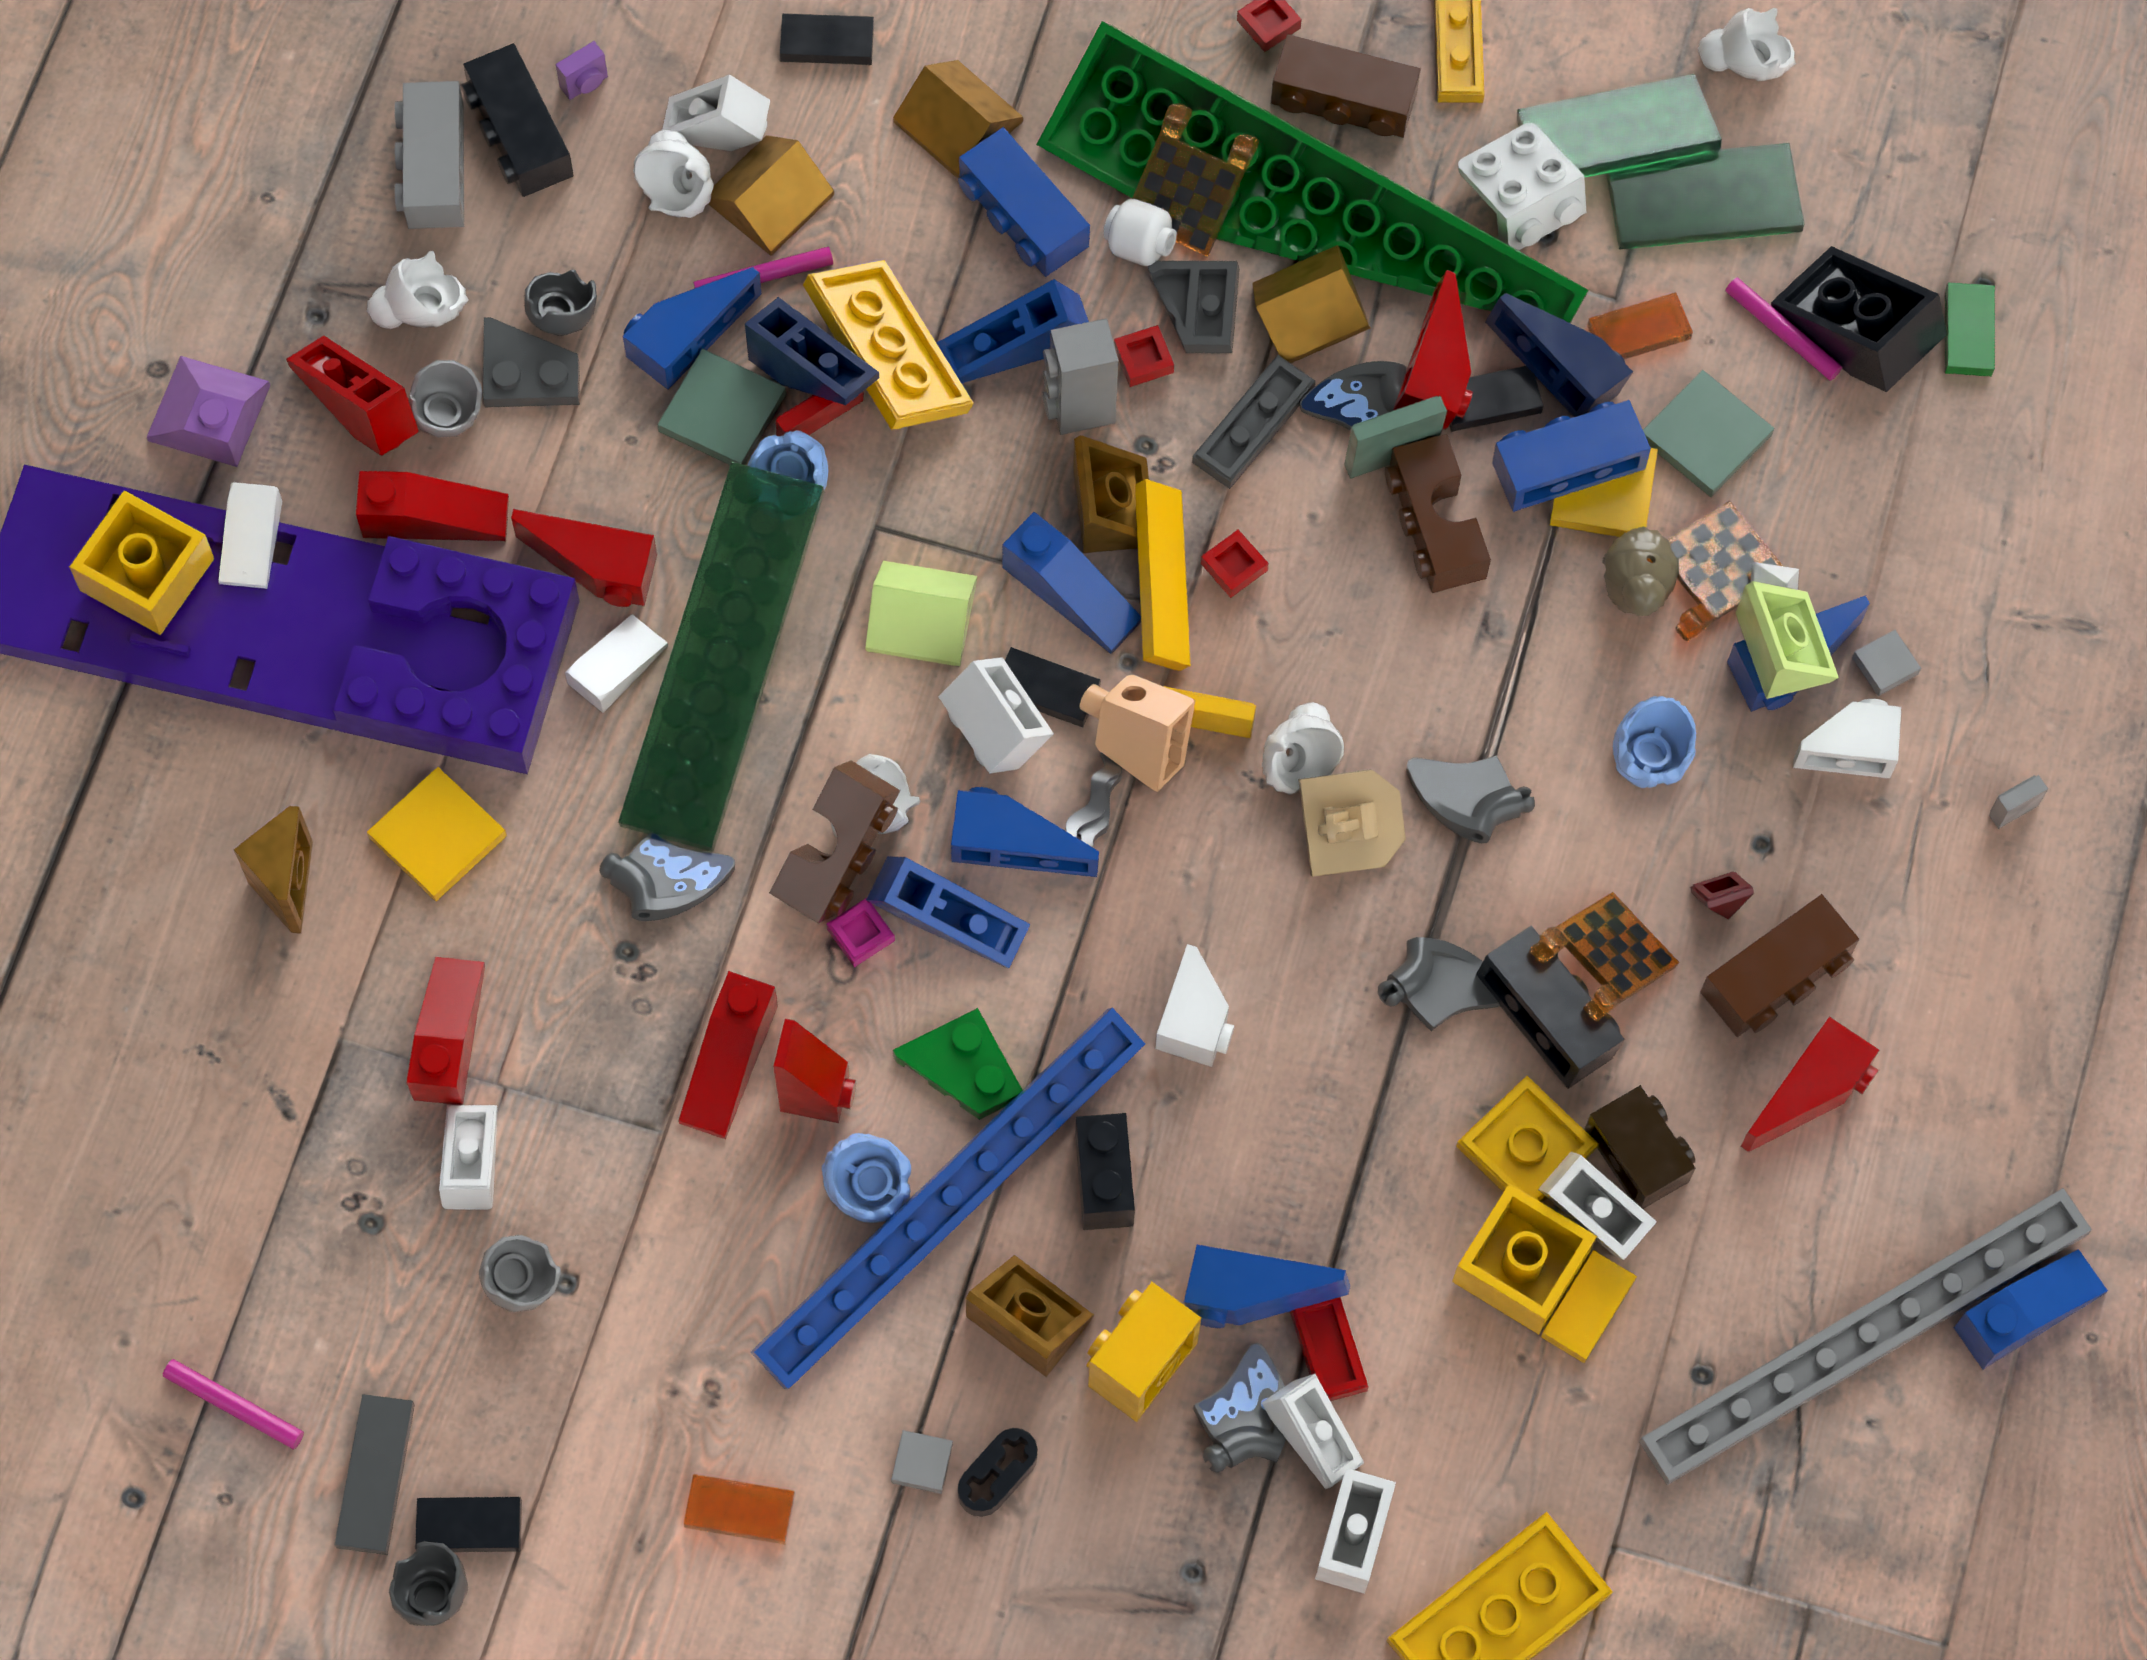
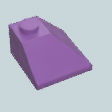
[147,356,270,467]

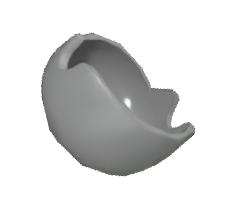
[409,360,482,438]
[479,1235,561,1312]

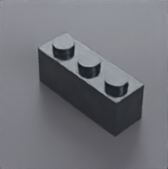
[460,43,574,197]
[1476,925,1625,1089]

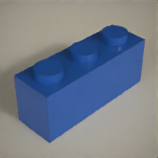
[958,127,1090,277]
[1492,400,1651,512]

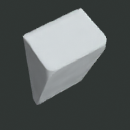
[219,482,282,589]
[565,614,668,713]
[439,1105,497,1210]
[1262,1374,1364,1489]

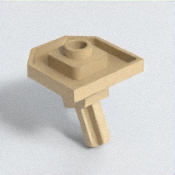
[1298,769,1406,877]

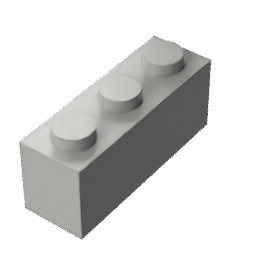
[395,81,464,229]
[1043,318,1118,435]

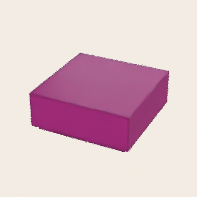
[826,898,895,968]

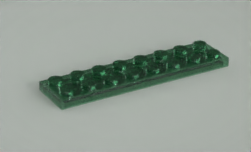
[618,461,825,852]

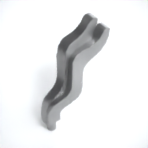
[1065,752,1122,847]

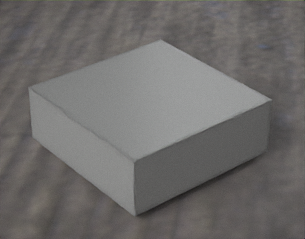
[1852,630,1921,696]
[1989,775,2048,829]
[891,1430,953,1494]

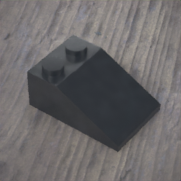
[1771,246,1947,392]

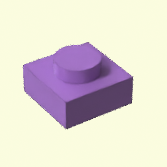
[555,41,608,100]

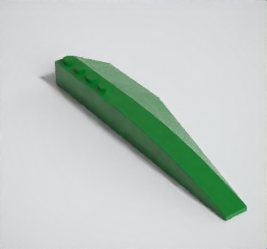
[1036,21,1589,323]

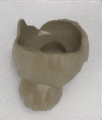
[1602,526,1679,616]

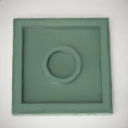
[657,349,786,471]
[1643,370,1775,497]
[1344,396,1447,479]

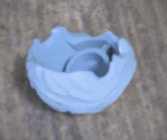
[747,430,828,521]
[1613,696,1696,788]
[821,1133,911,1223]

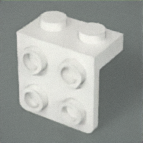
[1458,123,1587,250]

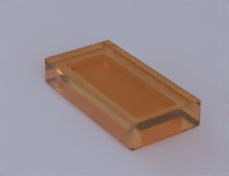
[1587,292,1693,359]
[683,1474,795,1545]

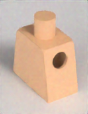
[1080,675,1195,792]

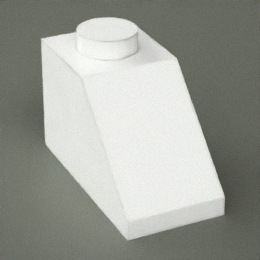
[662,75,770,151]
[1793,699,1901,778]
[1155,944,1234,1067]

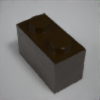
[1585,1085,1696,1209]

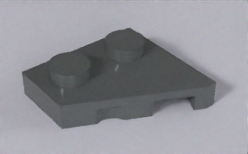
[1148,261,1240,353]
[483,317,580,408]

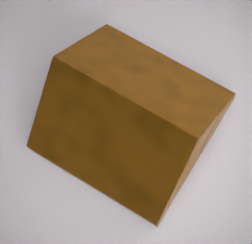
[893,60,1023,179]
[708,135,834,256]
[1252,245,1371,363]
[1073,435,1149,553]
[233,806,313,933]
[966,1255,1094,1377]

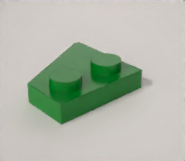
[893,1008,1023,1120]

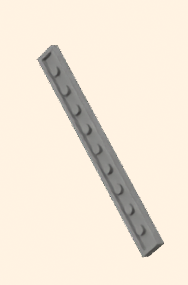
[1639,1188,2092,1485]

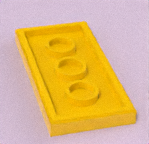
[803,260,974,430]
[1387,1512,1613,1660]

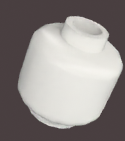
[1104,199,1177,266]

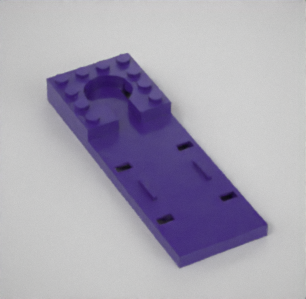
[0,464,580,775]

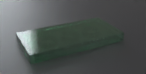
[1517,74,1722,178]
[1605,143,1805,250]

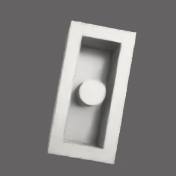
[938,657,1054,774]
[1538,1152,1657,1260]
[1315,1468,1396,1594]

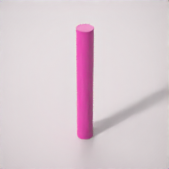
[693,246,833,289]
[1725,277,1843,381]
[163,1359,304,1450]

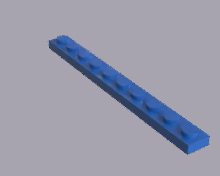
[751,1007,1145,1389]

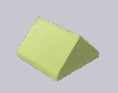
[865,561,977,667]
[1735,581,1839,699]

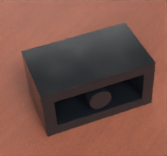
[1075,1113,1135,1230]

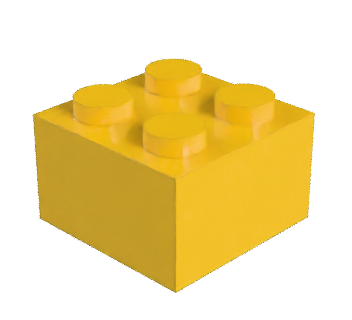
[69,490,214,635]
[1452,1183,1597,1335]
[1086,1281,1201,1422]

